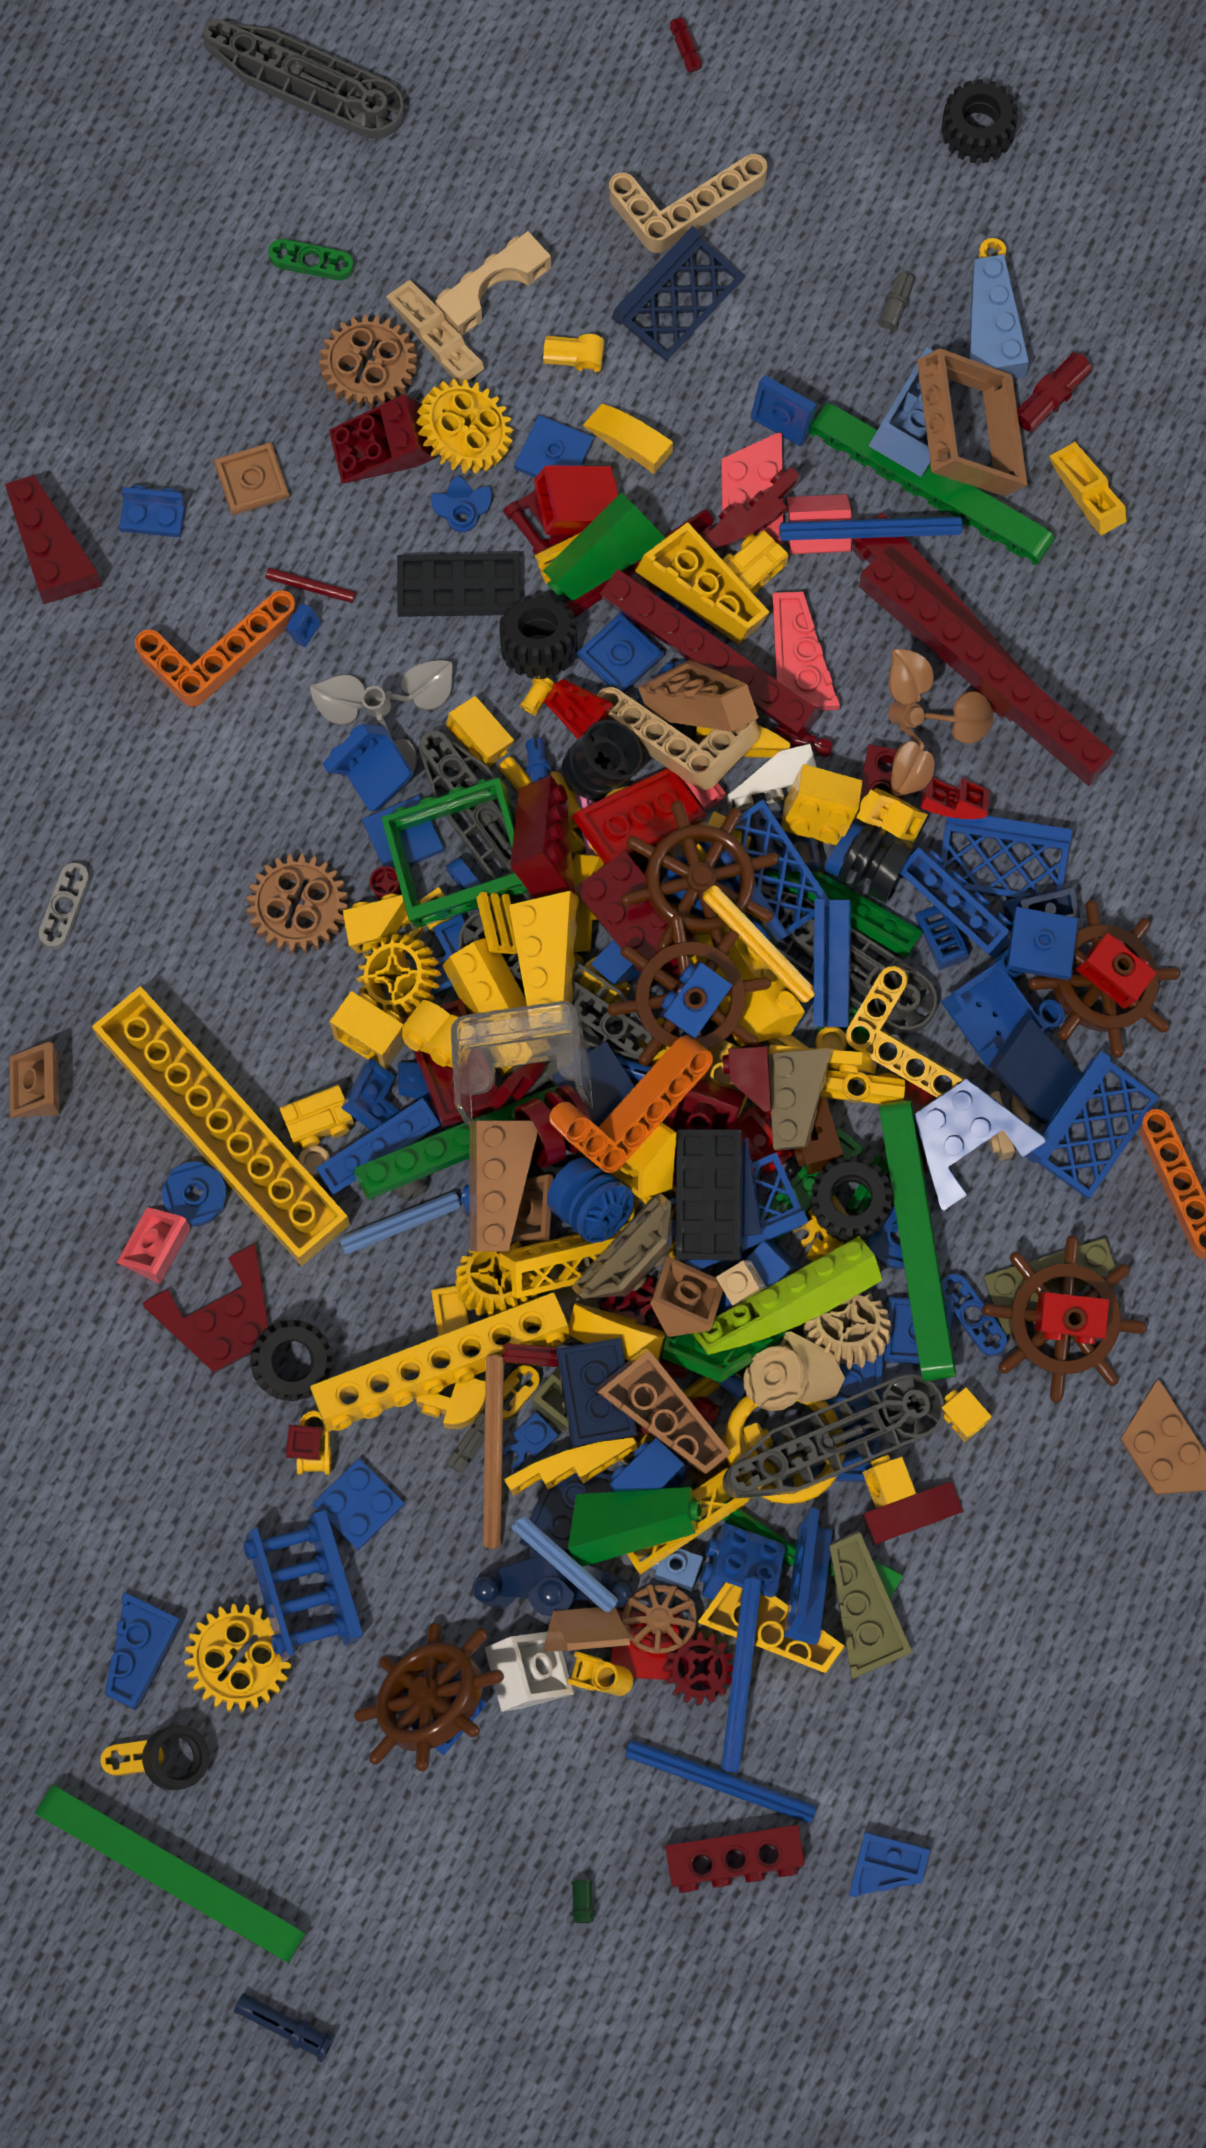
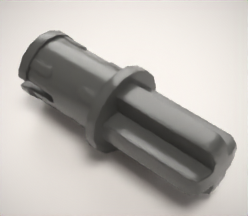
[878,272,914,331]

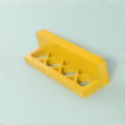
[499,1230,621,1299]
[627,1468,750,1575]

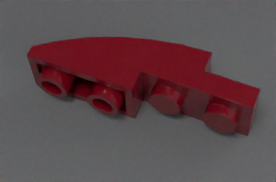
[700,467,801,551]

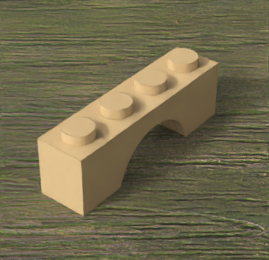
[435,231,551,336]

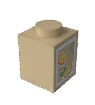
[716,1260,767,1305]

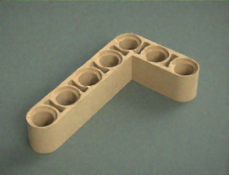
[609,154,767,253]
[597,687,760,790]

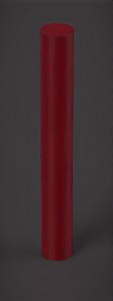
[265,567,356,604]

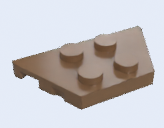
[1120,1380,1206,1495]

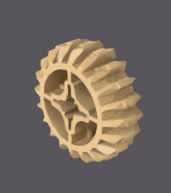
[804,1293,891,1370]

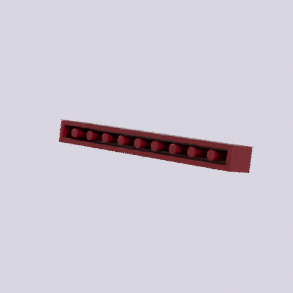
[859,552,1114,786]

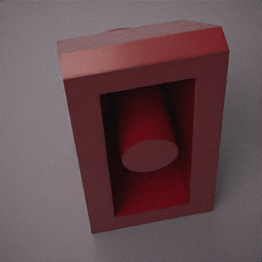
[723,1046,771,1112]

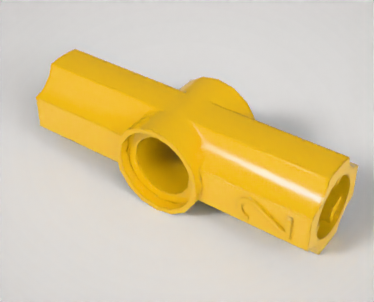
[820,1070,905,1105]

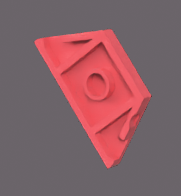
[721,433,783,544]

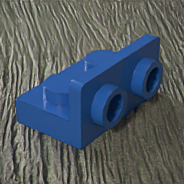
[119,485,185,537]

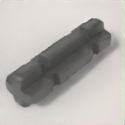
[447,1413,485,1473]

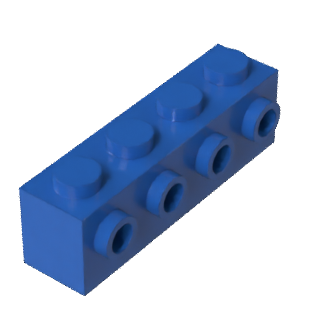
[900,847,1012,958]

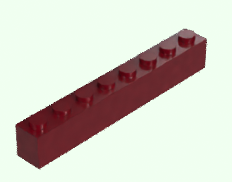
[853,512,1034,722]
[600,569,820,740]

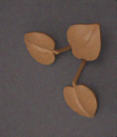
[889,649,994,797]

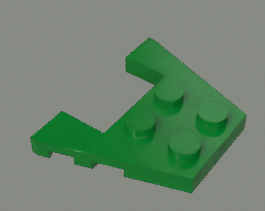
[662,1329,791,1383]

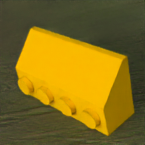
[690,913,805,1047]
[442,938,551,1077]

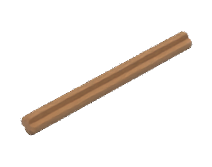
[483,1354,504,1549]

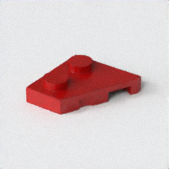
[544,679,613,739]

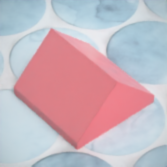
[786,494,851,554]
[116,1207,191,1284]

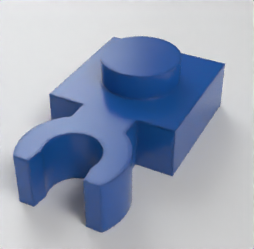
[502,1412,558,1470]

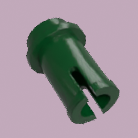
[570,1880,597,1923]

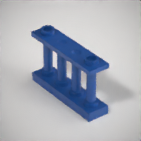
[243,1510,363,1662]

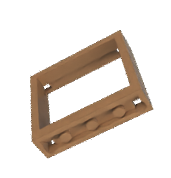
[917,348,1027,495]

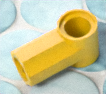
[543,334,604,373]

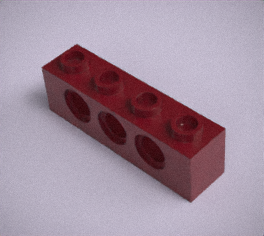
[665,1825,805,1893]

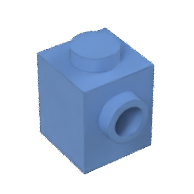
[651,1548,703,1592]

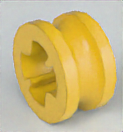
[979,238,1006,258]

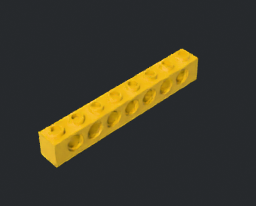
[310,1292,570,1432]

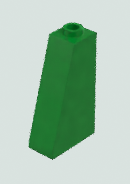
[543,493,666,601]
[568,1487,702,1567]

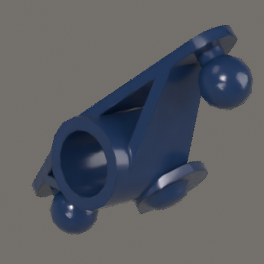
[472,1548,633,1616]

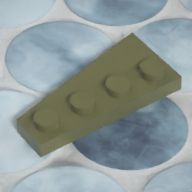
[983,1238,1116,1336]
[829,1530,913,1679]

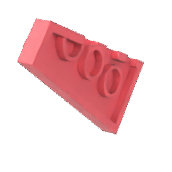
[772,592,840,711]

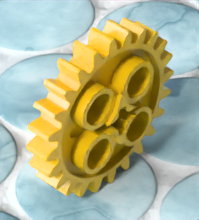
[416,379,513,474]
[184,1604,291,1713]

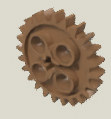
[319,314,417,410]
[246,854,348,955]

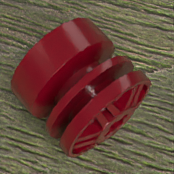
[514,1084,592,1168]

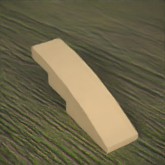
[386,280,484,385]

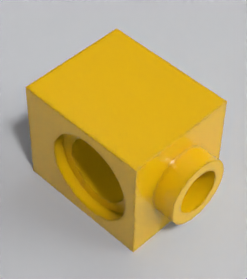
[942,1387,992,1442]
[862,1455,916,1509]

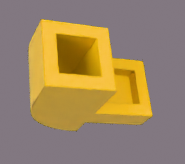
[856,788,928,842]
[416,1378,485,1429]

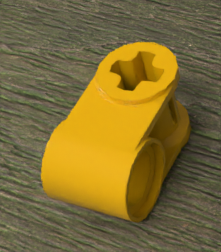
[297,1411,331,1475]
[566,1651,633,1696]

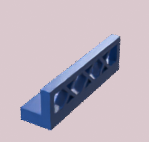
[813,899,851,1027]
[315,1098,440,1195]
[784,1507,833,1645]

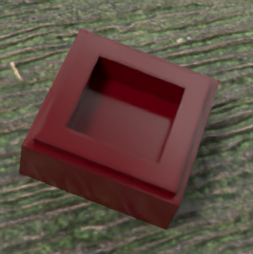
[285,1425,322,1461]

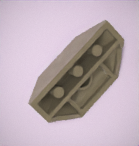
[571,1193,672,1299]

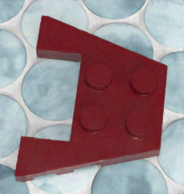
[142,1244,269,1373]

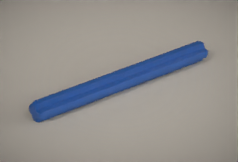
[779,517,963,541]
[722,1575,762,1772]
[625,1740,816,1823]

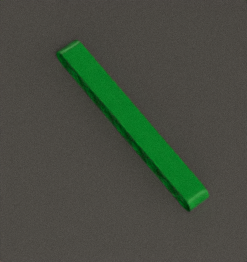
[809,403,1054,565]
[879,1099,956,1382]
[34,1784,306,1964]

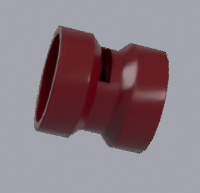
[369,866,402,901]

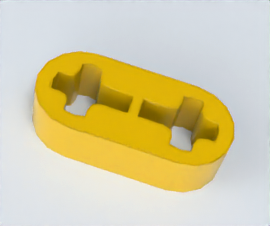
[503,1365,540,1420]
[100,1740,165,1776]

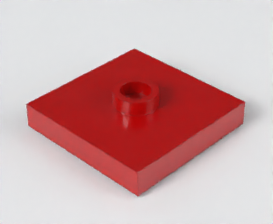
[611,1610,680,1680]

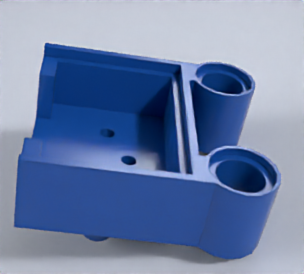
[941,949,1065,1069]

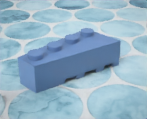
[967,254,1029,387]
[869,347,949,477]

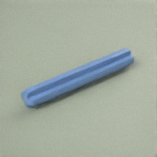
[340,1192,461,1254]
[511,1515,618,1612]

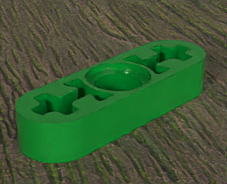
[268,239,354,281]

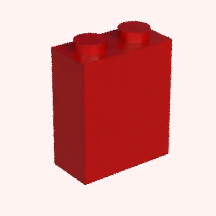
[533,466,617,535]

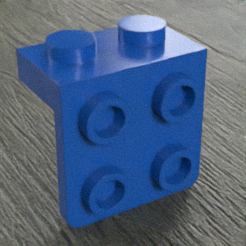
[322,724,413,811]
[700,1523,785,1600]

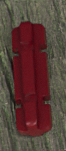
[670,17,702,72]
[774,726,833,757]

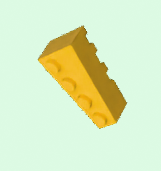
[635,522,770,645]
[509,891,579,1034]
[698,1582,845,1674]

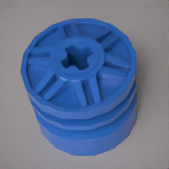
[547,1157,634,1243]

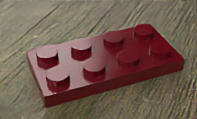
[575,850,697,988]
[401,999,503,1127]

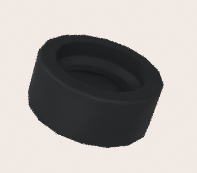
[142,1725,210,1790]

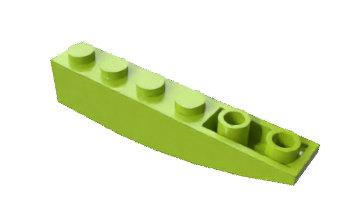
[692,1236,882,1355]

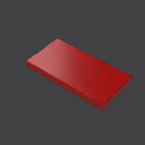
[572,768,707,865]

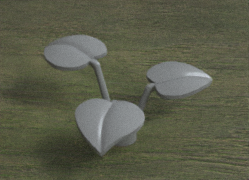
[310,660,453,788]

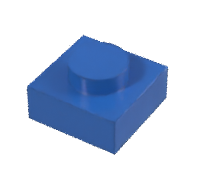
[285,603,321,647]

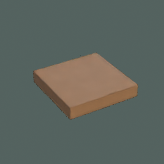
[213,442,290,516]

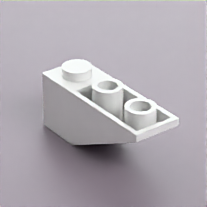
[727,744,817,811]

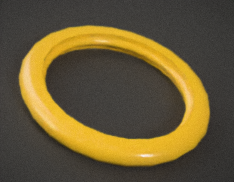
[725,1395,846,1504]

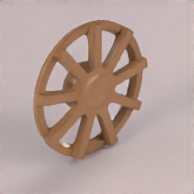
[622,1584,697,1653]

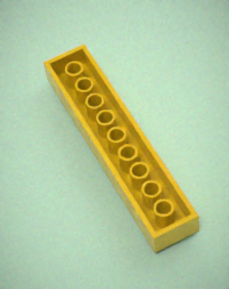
[92,986,350,1267]

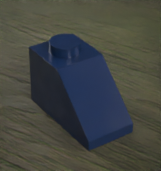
[1002,887,1080,930]

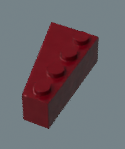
[5,475,102,604]
[510,775,575,899]

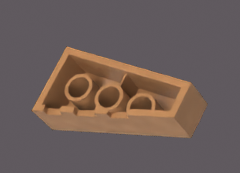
[638,660,759,732]
[469,1121,538,1252]
[594,1349,731,1474]

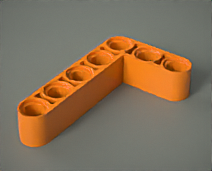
[135,590,297,707]
[549,1035,713,1173]
[1139,1109,1206,1259]

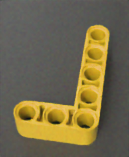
[846,965,965,1098]

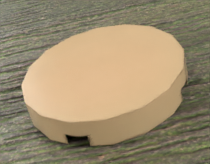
[744,1346,808,1411]

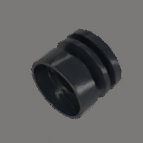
[562,720,643,801]
[839,824,917,904]

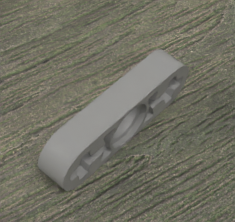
[39,863,90,950]

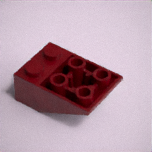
[329,394,436,484]

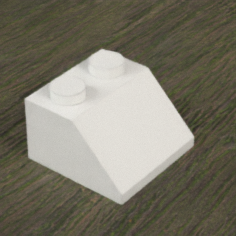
[485,1632,574,1712]

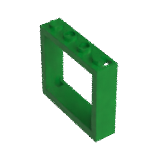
[381,777,529,929]

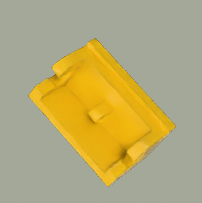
[446,696,514,768]

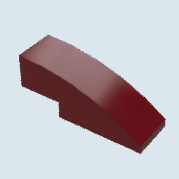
[862,1481,963,1546]

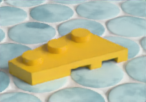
[769,1045,877,1075]

